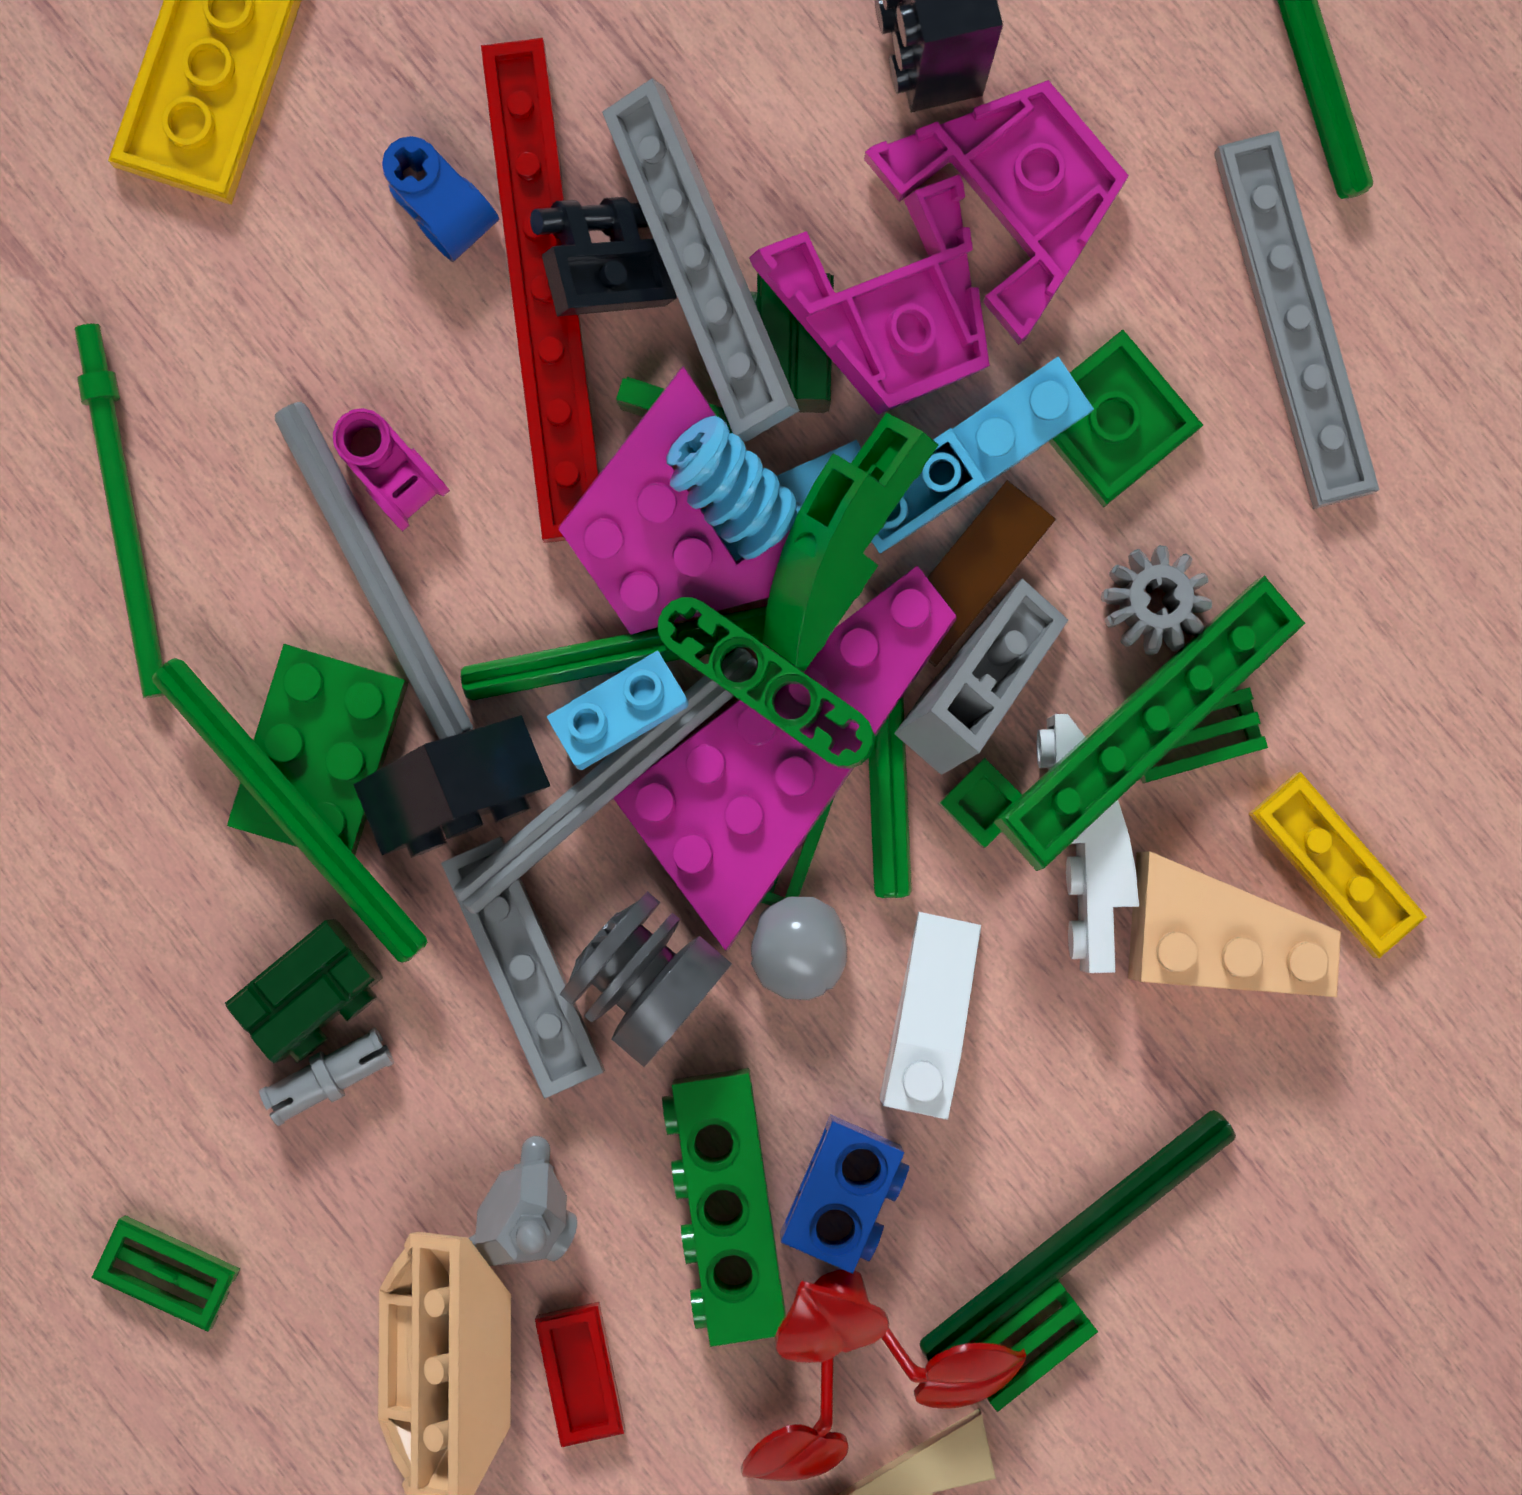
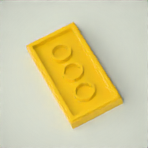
[108,0,302,205]

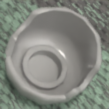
[751,897,847,1000]

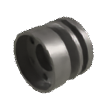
[559,891,732,1067]

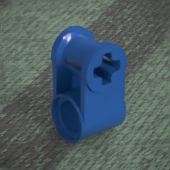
[382,136,500,262]

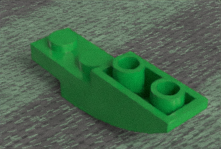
[763,412,939,672]

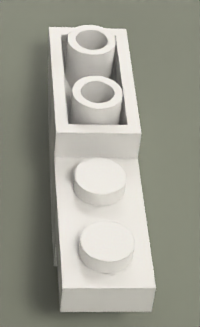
[1037,714,1139,973]

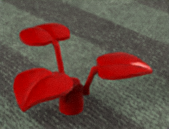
[741,1269,1027,1481]

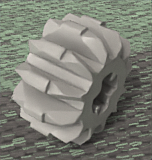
[1101,545,1212,655]

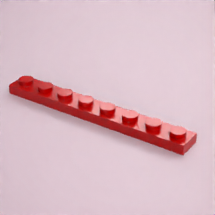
[481,38,599,543]

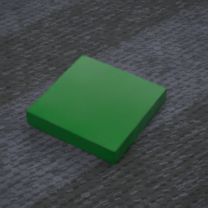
[1049,329,1203,508]

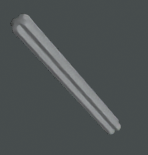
[275,402,473,739]
[453,647,758,914]

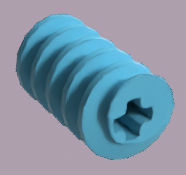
[666,416,801,560]

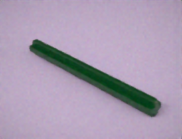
[919,1110,1236,1361]

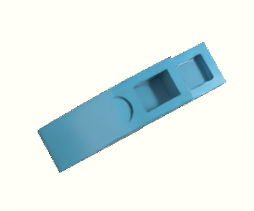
[872,356,1094,554]

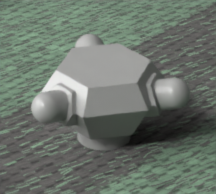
[469,1136,577,1266]

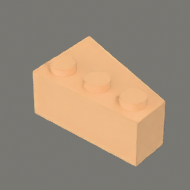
[1128,851,1341,997]

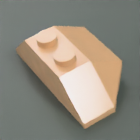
[378,1232,511,1495]

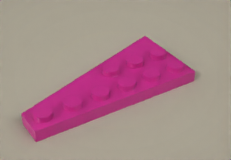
[613,566,957,951]

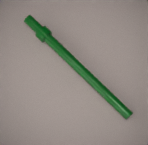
[74,323,164,698]

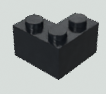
[353,715,550,858]

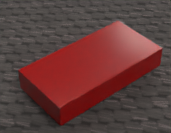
[535,1302,625,1447]

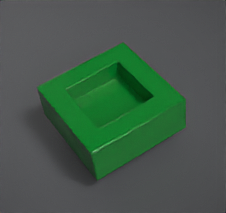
[938,758,1022,848]

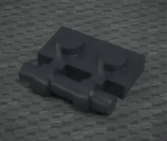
[530,197,677,317]

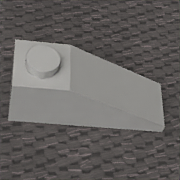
[894,579,1068,775]

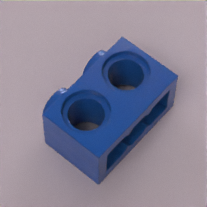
[780,1114,909,1274]

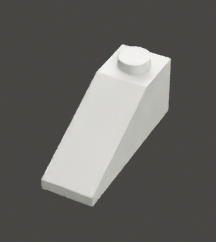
[879,912,981,1120]

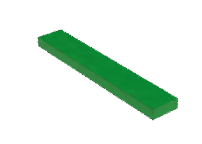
[993,575,1306,871]

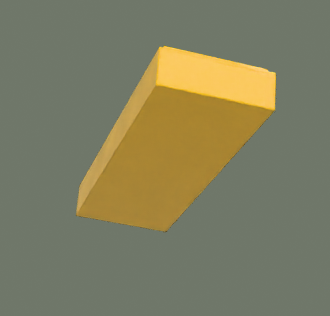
[1249,772,1427,959]

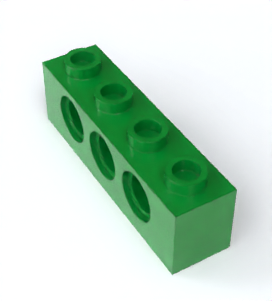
[662,1068,786,1347]

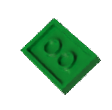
[227,644,409,855]

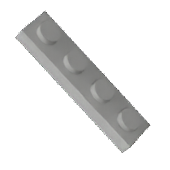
[441,837,605,1099]

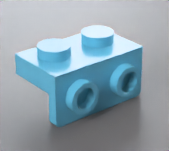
[546,650,689,770]

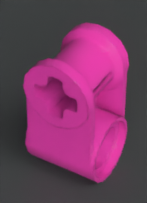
[332,408,450,532]

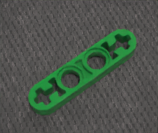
[658,597,875,769]

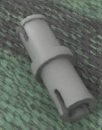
[259,1028,394,1126]

